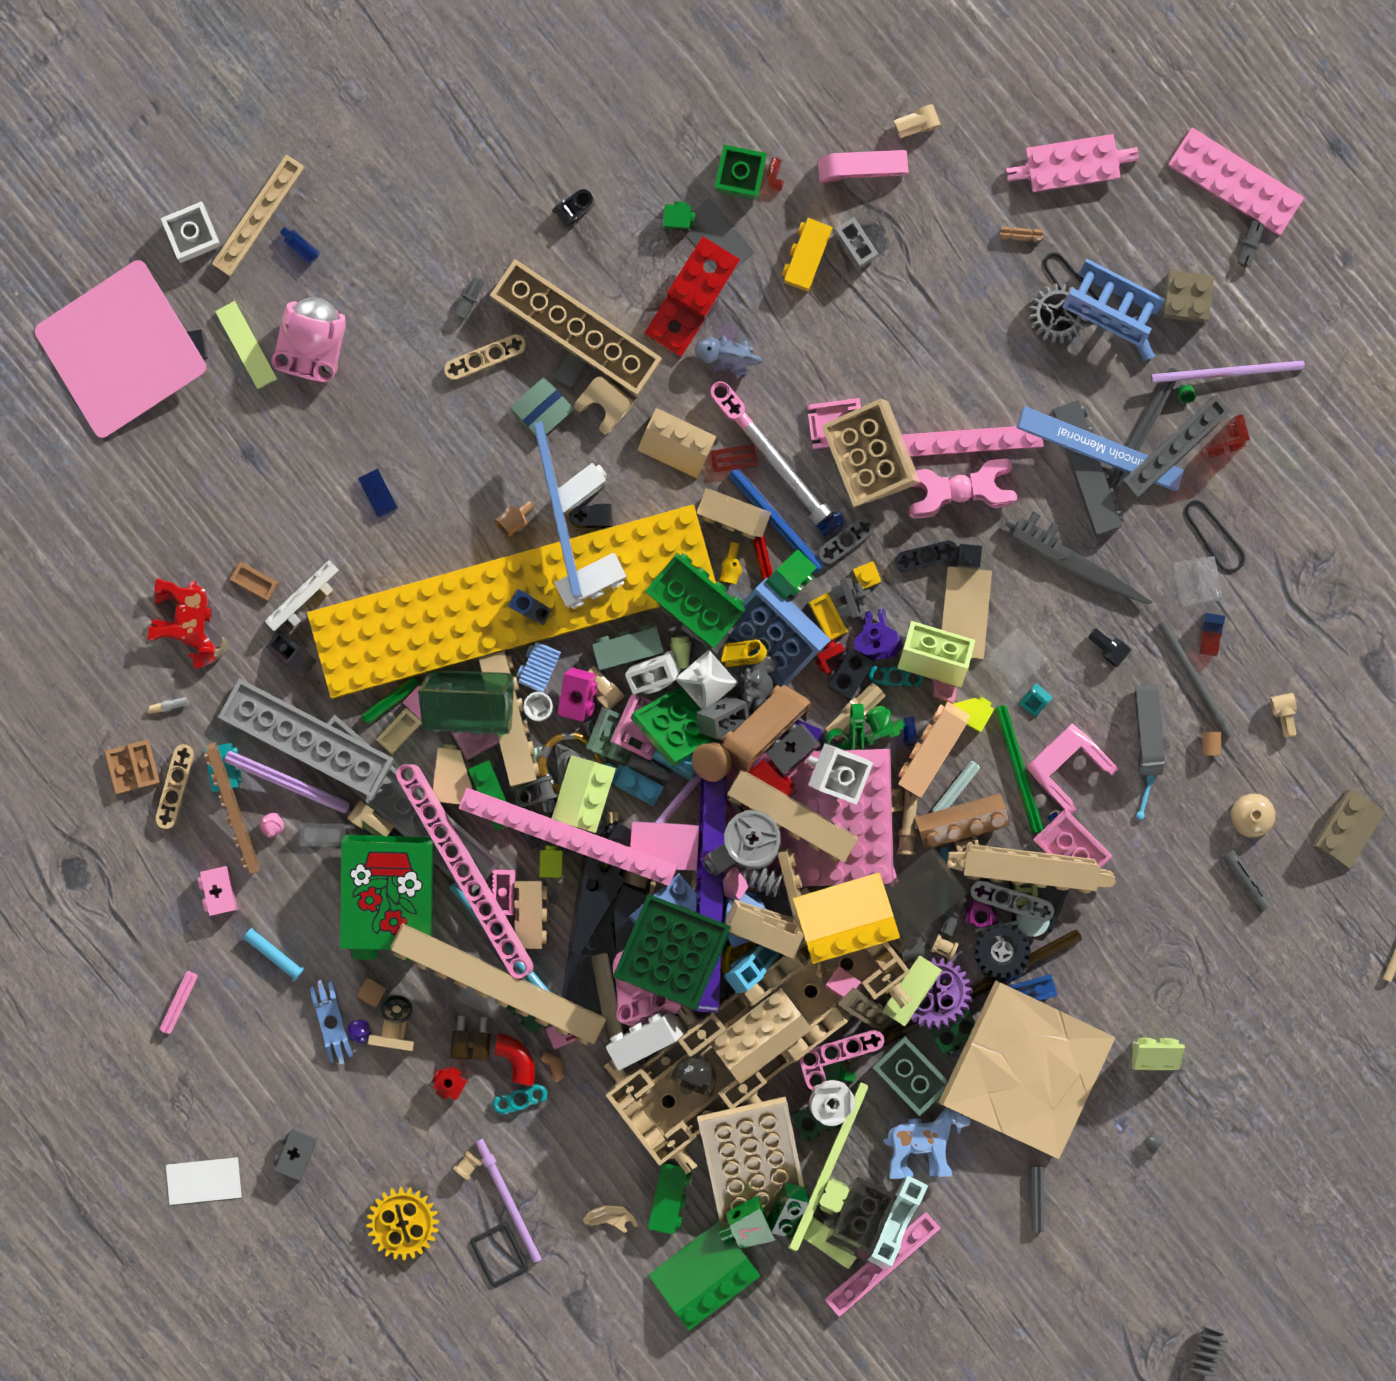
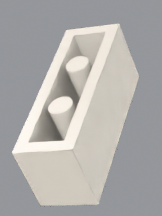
[554,553,627,609]

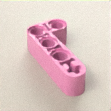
[817,150,909,183]
[799,1030,884,1090]

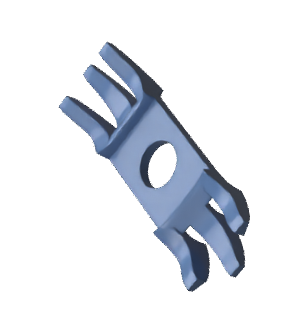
[310,980,353,1064]

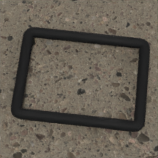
[470,1223,528,1286]

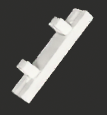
[265,560,339,631]

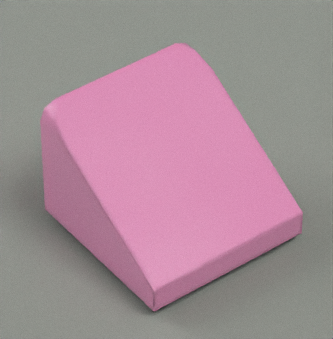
[723,866,748,900]

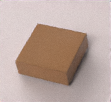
[356,977,387,1008]

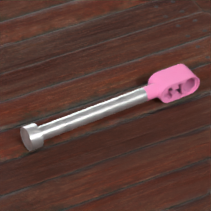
[711,382,833,525]

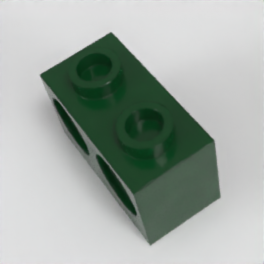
[928,1010,976,1055]
[791,1098,841,1141]

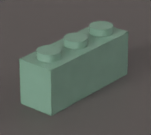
[592,624,664,671]

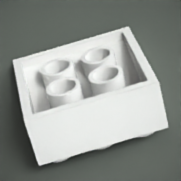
[606,1012,687,1071]

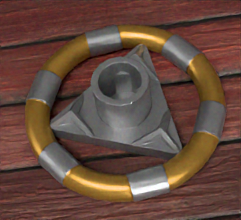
[539,731,602,794]

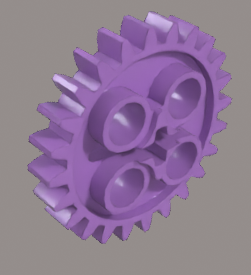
[903,958,973,1030]

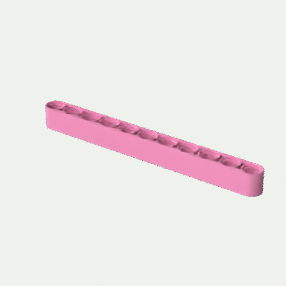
[396,764,533,978]

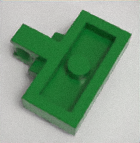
[813,1049,856,1087]

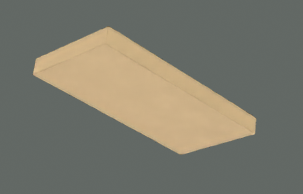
[942,567,992,659]

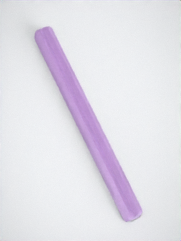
[224,751,350,813]

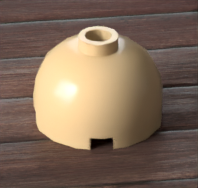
[1231,793,1276,838]

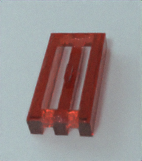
[710,444,758,473]

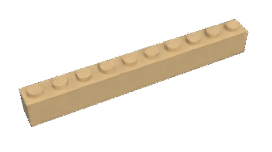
[390,923,606,1045]

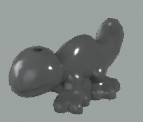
[737,655,777,716]

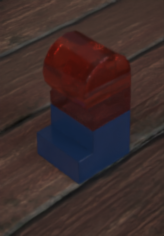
[1199,613,1225,657]

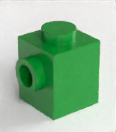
[663,201,695,231]

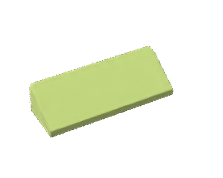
[883,956,942,1026]

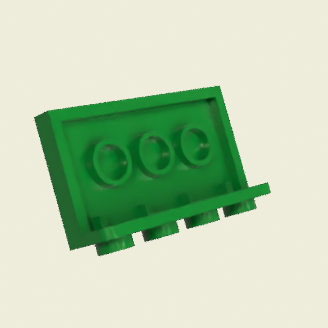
[645,553,746,649]

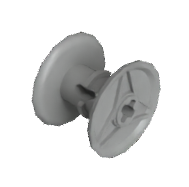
[724,810,781,869]

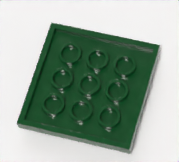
[613,894,732,1011]

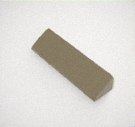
[591,953,624,1043]

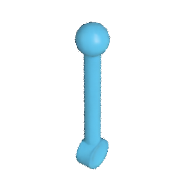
[1136,775,1155,820]

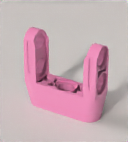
[1026,723,1118,815]

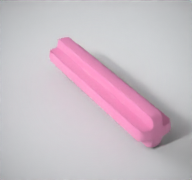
[160,971,198,1034]

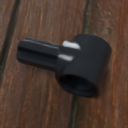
[1088,628,1132,668]

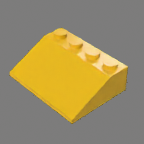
[793,873,900,964]

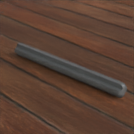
[1109,368,1179,487]

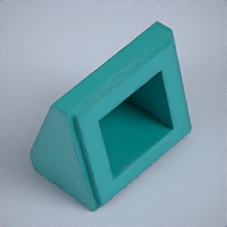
[1019,683,1052,718]

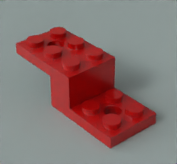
[644,236,740,358]

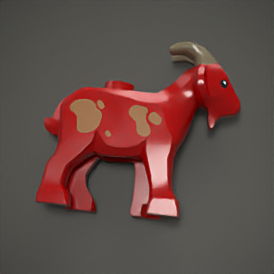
[147,578,228,669]

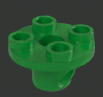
[864,706,905,746]

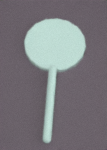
[975,904,1050,937]

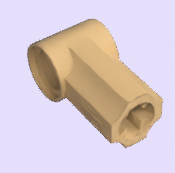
[893,104,941,139]
[588,666,625,710]
[347,800,394,836]

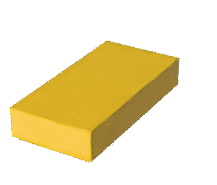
[808,592,848,642]

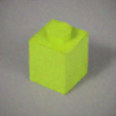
[539,846,563,878]

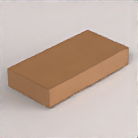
[229,561,279,602]

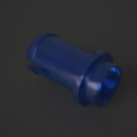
[816,511,846,537]
[902,717,920,746]

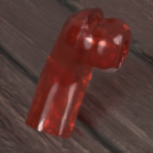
[767,157,784,191]

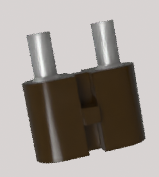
[450,1016,491,1061]

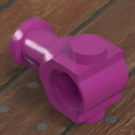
[964,885,997,927]

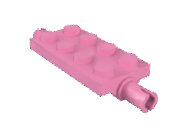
[1006,134,1139,193]

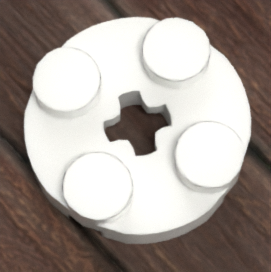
[809,1080,855,1126]

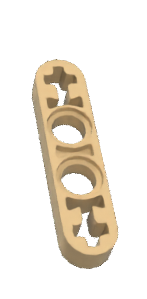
[444,334,526,381]
[156,744,195,829]

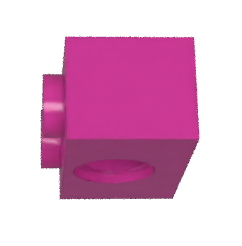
[558,668,598,722]

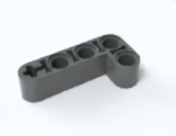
[1134,685,1165,776]

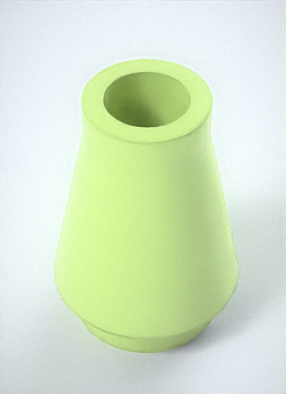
[669,636,691,669]

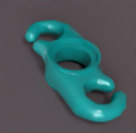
[868,666,924,687]
[493,1084,548,1115]

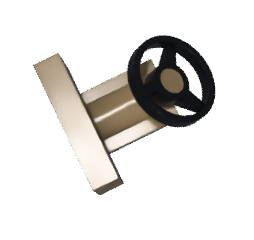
[368,995,415,1051]

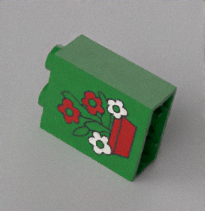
[340,835,434,961]

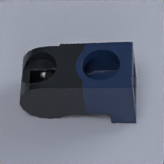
[507,589,553,626]

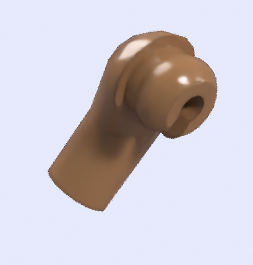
[540,1050,566,1082]

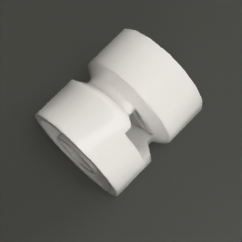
[524,692,554,722]

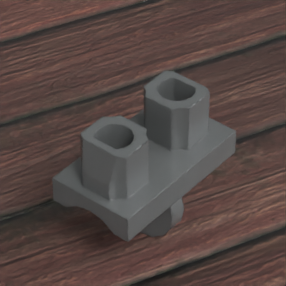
[832,577,871,618]

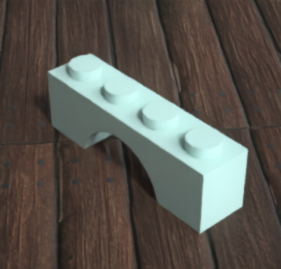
[866,1176,928,1269]

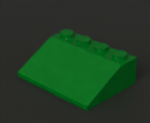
[648,1221,760,1331]

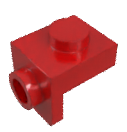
[815,641,845,675]

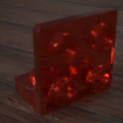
[1202,414,1250,458]

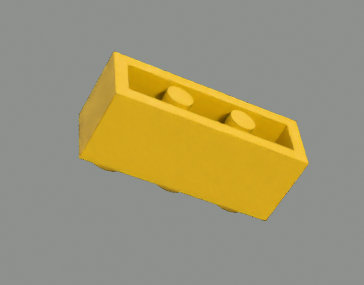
[781,218,833,292]

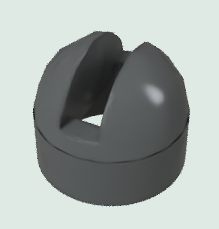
[1145,1134,1164,1153]

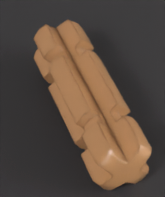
[999,227,1043,242]

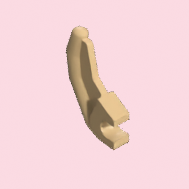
[583,1205,638,1233]

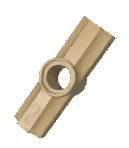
[825,682,886,742]

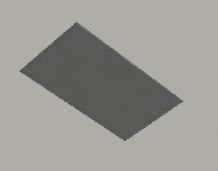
[683,198,755,270]

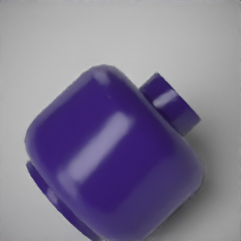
[347,1019,371,1043]

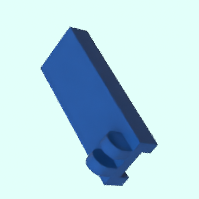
[1008,974,1057,1001]

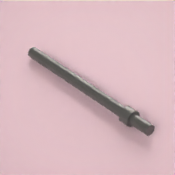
[1158,620,1234,739]

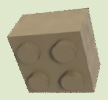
[1162,270,1214,323]

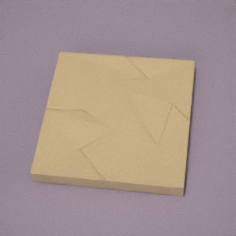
[938,980,1116,1159]

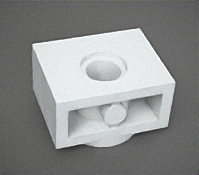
[625,650,680,695]

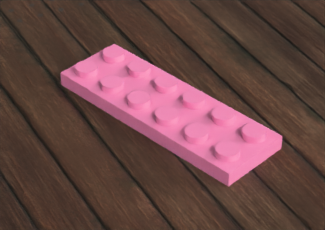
[1168,127,1304,236]

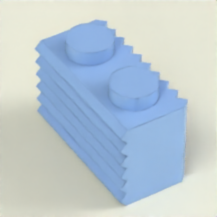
[516,642,561,693]

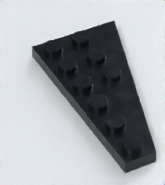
[561,879,618,1011]

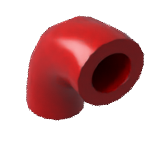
[494,1033,535,1086]

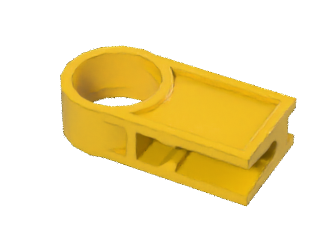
[721,640,767,667]

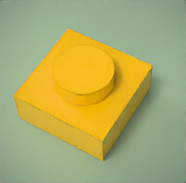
[853,561,882,589]

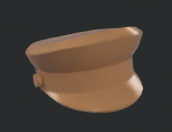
[692,743,732,782]

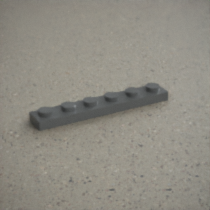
[1121,395,1230,498]

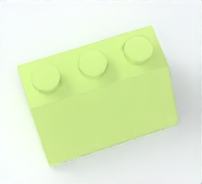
[898,621,975,688]
[551,755,616,833]

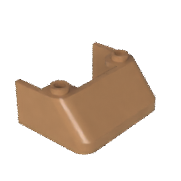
[722,685,812,773]

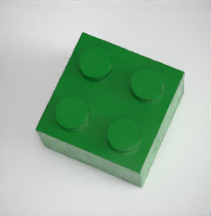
[714,144,767,201]

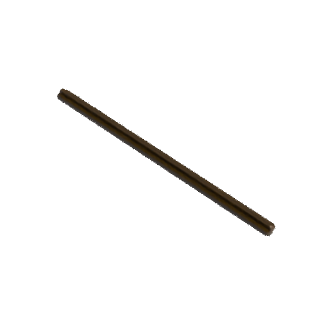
[846,929,1082,1064]

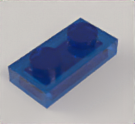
[358,468,398,518]

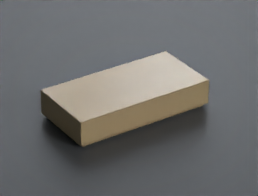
[376,708,422,755]

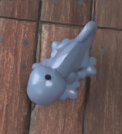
[694,335,762,378]

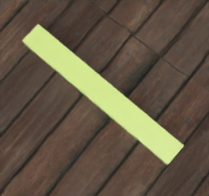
[788,1082,868,1251]

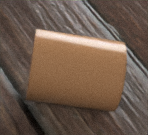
[1202,732,1221,756]

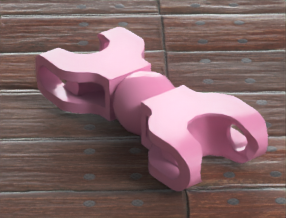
[909,459,1018,518]

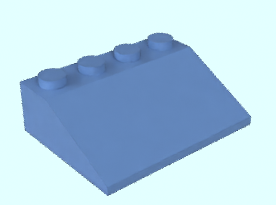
[729,578,831,687]

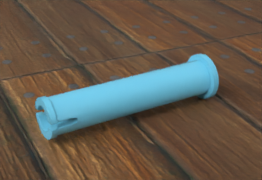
[243,928,305,982]

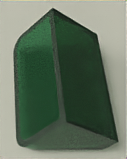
[418,670,514,735]

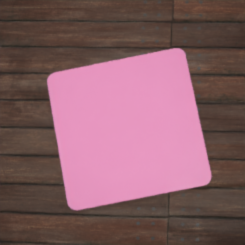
[35,260,206,438]

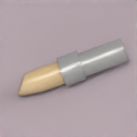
[147,697,188,714]

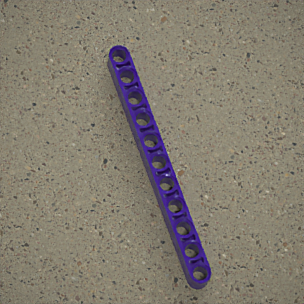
[693,775,727,1013]

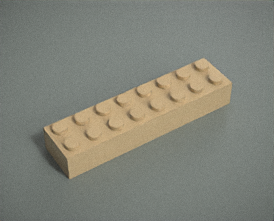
[490,259,662,398]

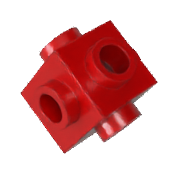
[432,1066,468,1101]

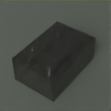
[825,1176,897,1261]

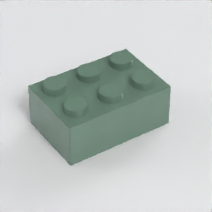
[871,1035,948,1116]

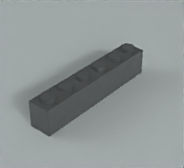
[1052,400,1124,536]

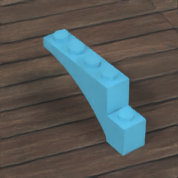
[724,914,793,994]

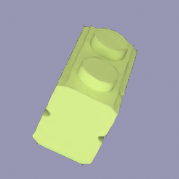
[819,1177,849,1215]

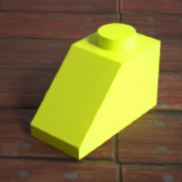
[953,697,994,733]

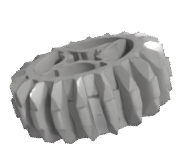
[1029,284,1088,344]

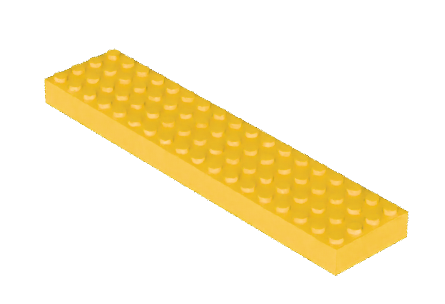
[307,504,716,699]

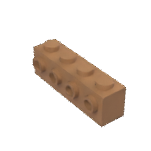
[914,793,1010,850]

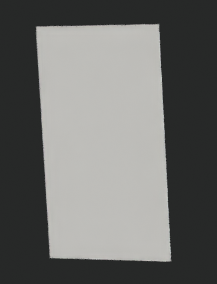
[166,1157,242,1205]

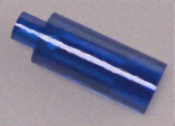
[280,227,321,265]

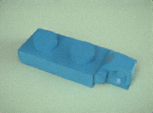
[606,763,664,806]

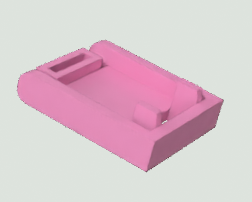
[807,398,861,450]
[611,694,656,760]

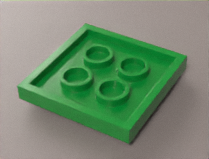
[630,686,721,767]

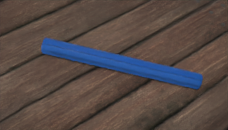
[728,468,823,573]

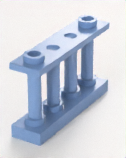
[1062,259,1165,347]

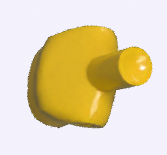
[719,542,742,584]

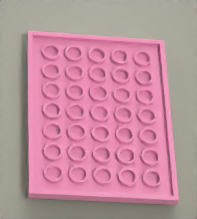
[723,749,894,887]

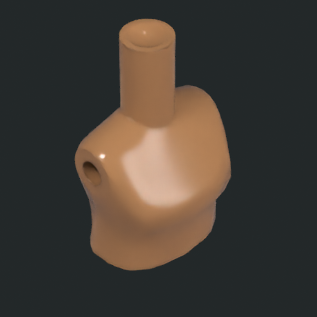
[494,501,535,538]

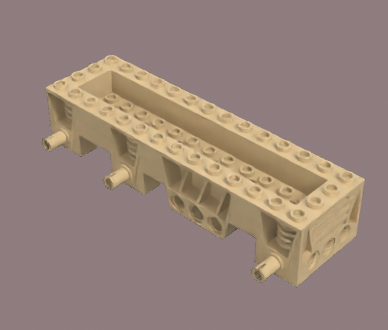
[604,939,912,1174]

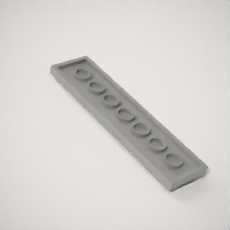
[218,678,395,799]

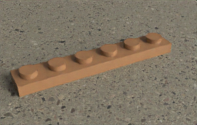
[204,742,259,874]

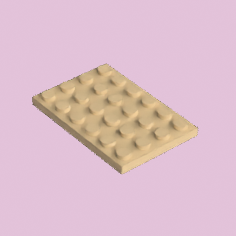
[697,1097,804,1228]

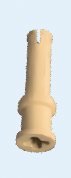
[896,789,918,856]

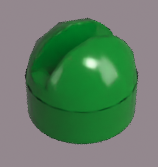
[1177,384,1196,404]

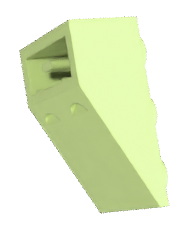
[1132,1038,1185,1070]

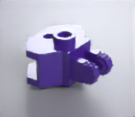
[854,608,904,661]

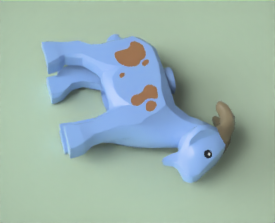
[883,1096,971,1179]

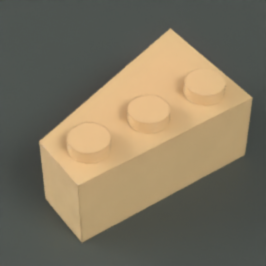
[697,488,771,539]
[514,881,547,949]
[725,899,804,959]

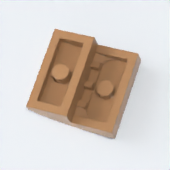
[103,740,160,795]

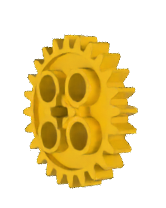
[366,1187,439,1260]

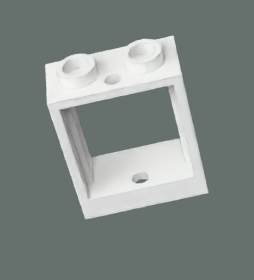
[558,463,607,516]

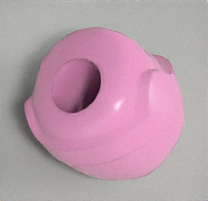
[259,813,284,838]

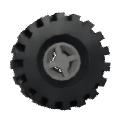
[974,923,1031,983]

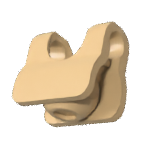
[574,376,633,435]

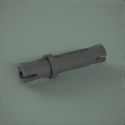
[1222,849,1272,912]

